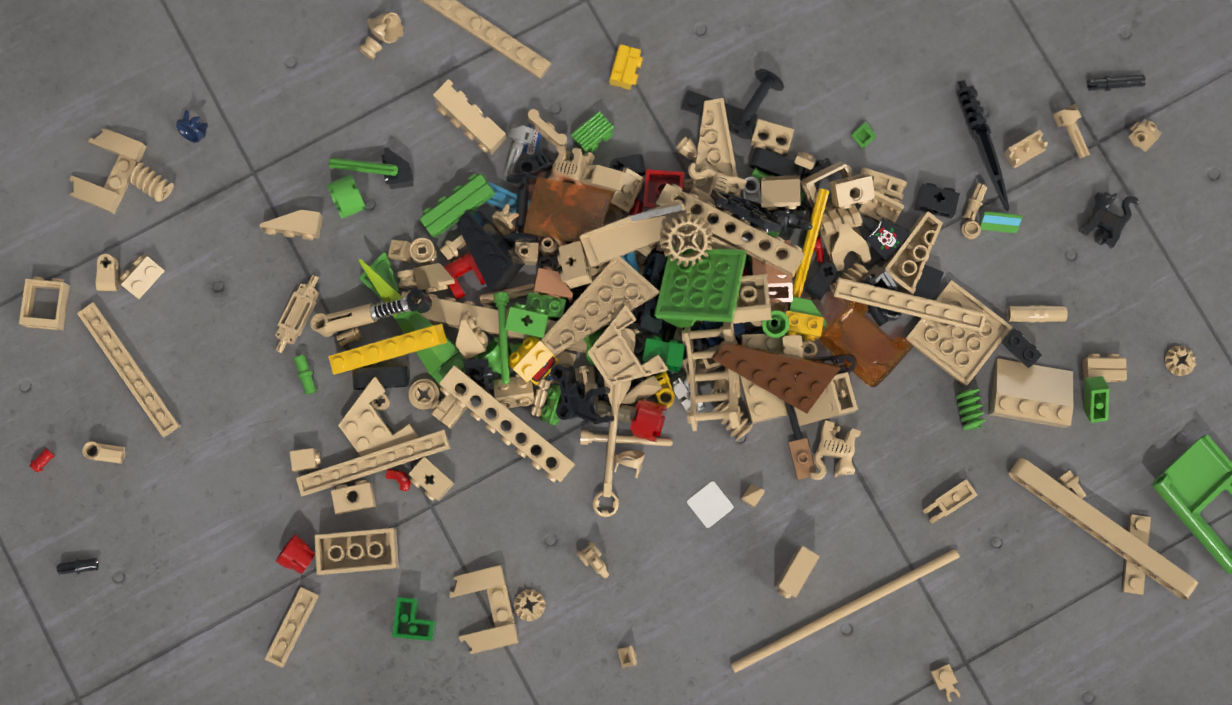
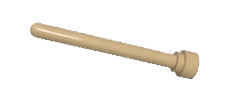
[580,429,673,446]

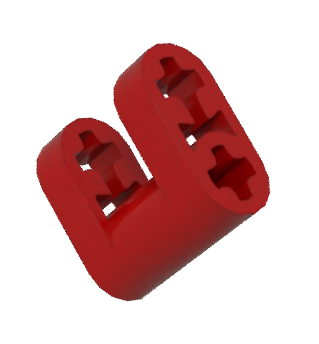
[444,252,486,300]

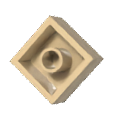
[732,274,772,324]

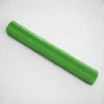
[328,158,398,176]

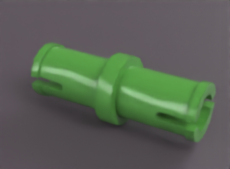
[293,355,317,395]

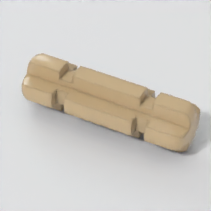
[530,379,550,417]

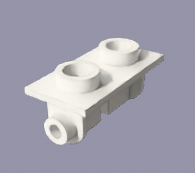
[672,376,705,412]

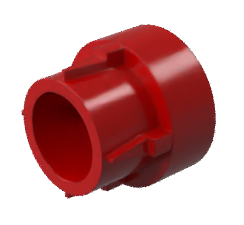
[275,534,316,574]

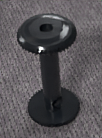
[727,69,784,139]
[504,173,540,244]

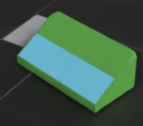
[980,211,1022,233]

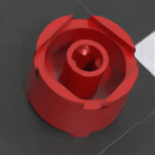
[630,399,667,443]

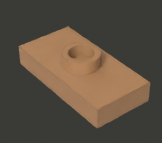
[788,438,816,480]

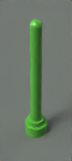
[493,292,509,384]

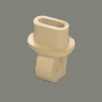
[440,235,466,261]
[1058,470,1086,499]

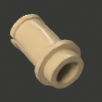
[336,327,363,347]

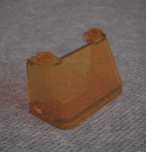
[819,301,914,387]

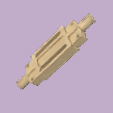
[275,275,319,353]

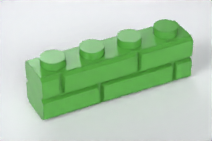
[420,173,496,238]

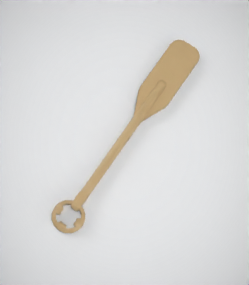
[592,328,635,517]

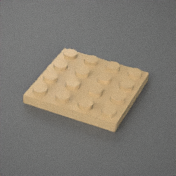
[905,280,1012,387]

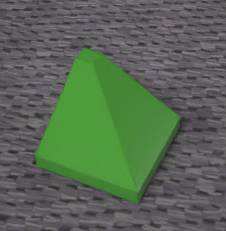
[851,122,877,149]

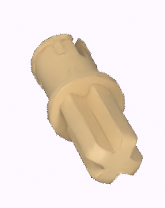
[963,183,987,221]

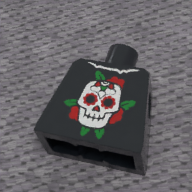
[862,216,910,261]

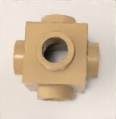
[1128,119,1162,152]

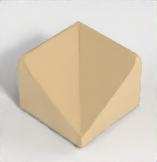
[740,484,765,507]

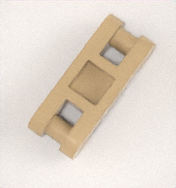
[528,109,567,148]
[859,168,908,201]

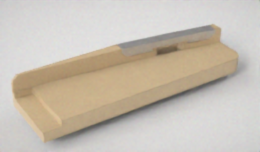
[580,200,691,268]

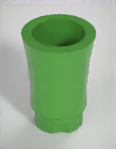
[762,310,789,338]

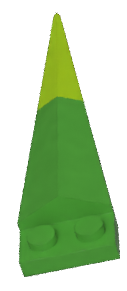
[359,259,465,384]

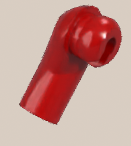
[386,469,411,491]

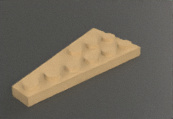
[691,98,741,215]
[541,257,660,355]

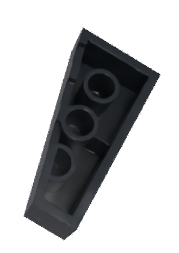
[456,210,525,291]

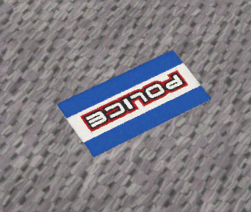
[523,125,541,155]

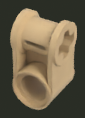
[96,254,120,291]

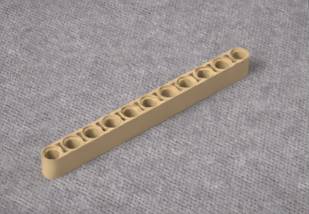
[1008,458,1198,600]

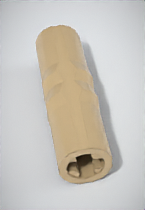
[1006,305,1068,323]

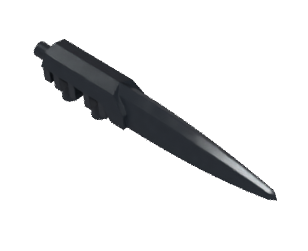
[956,80,1009,211]

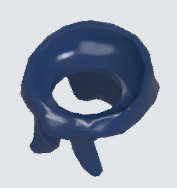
[176,110,208,143]

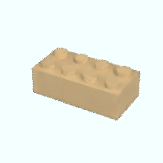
[315,528,399,575]

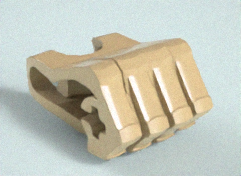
[819,204,871,273]

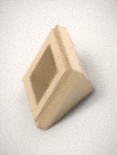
[617,645,637,668]

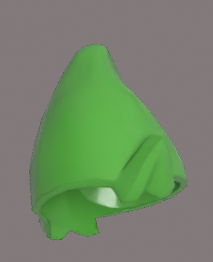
[472,337,510,375]

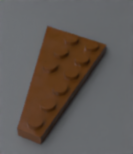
[712,341,841,414]

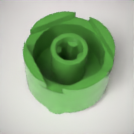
[327,174,366,219]

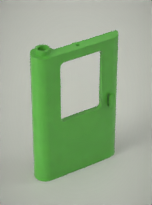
[1151,434,1232,574]

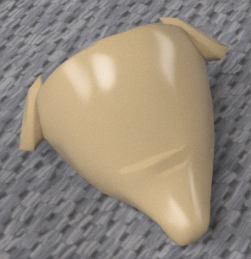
[367,12,404,44]

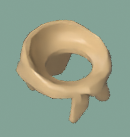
[492,204,519,236]
[614,450,645,478]

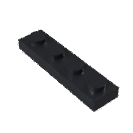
[681,90,758,130]

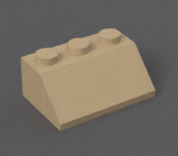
[739,375,788,424]

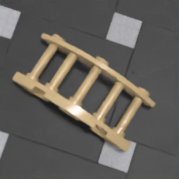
[682,322,740,431]

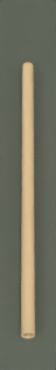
[730,549,960,673]

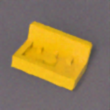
[785,311,824,341]
[508,336,554,383]

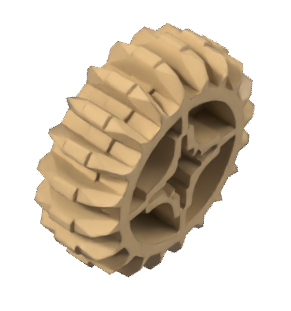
[660,213,714,266]

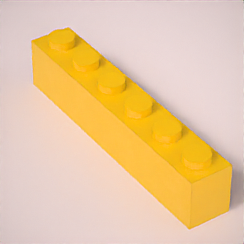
[328,324,447,375]

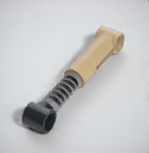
[310,289,432,337]

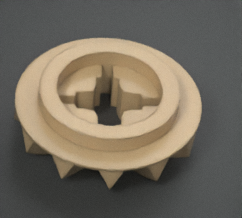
[1165,346,1196,376]
[409,379,440,410]
[514,589,545,621]

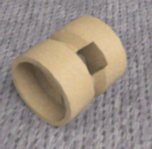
[410,238,437,267]

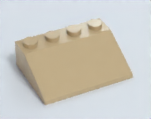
[989,358,1073,428]

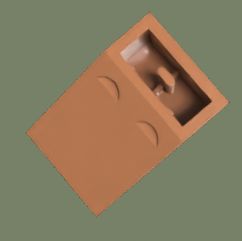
[752,240,793,303]

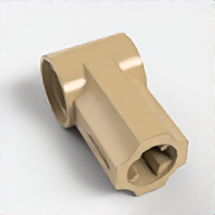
[83,442,125,464]

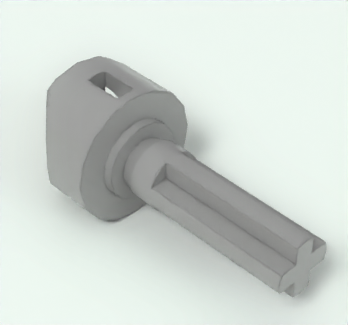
[503,124,535,176]

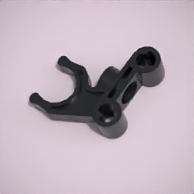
[550,364,614,424]

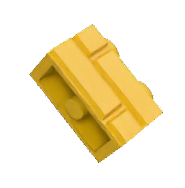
[609,44,643,90]

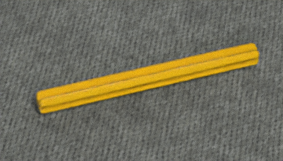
[792,188,829,298]

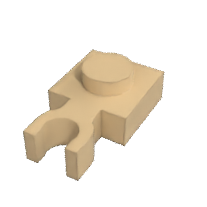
[930,664,961,702]

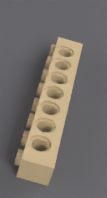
[656,184,804,277]
[439,366,575,483]

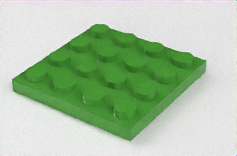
[655,247,746,322]

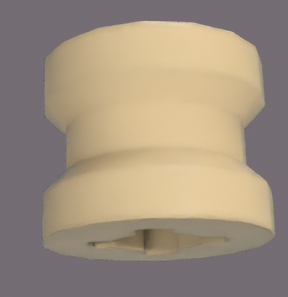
[358,37,382,60]
[397,270,417,289]

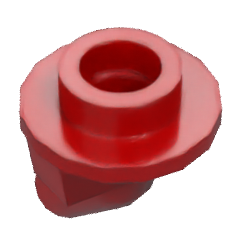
[813,236,824,263]

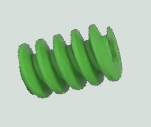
[956,389,986,430]

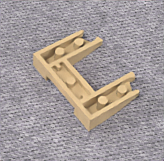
[70,128,147,214]
[449,565,519,654]

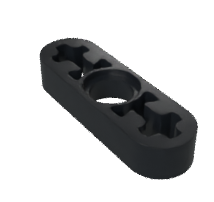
[806,354,857,374]

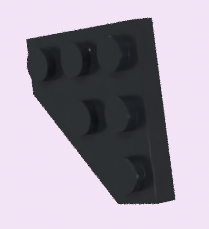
[710,189,782,233]

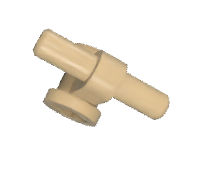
[576,541,609,578]

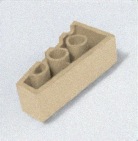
[433,79,507,155]
[882,211,943,295]

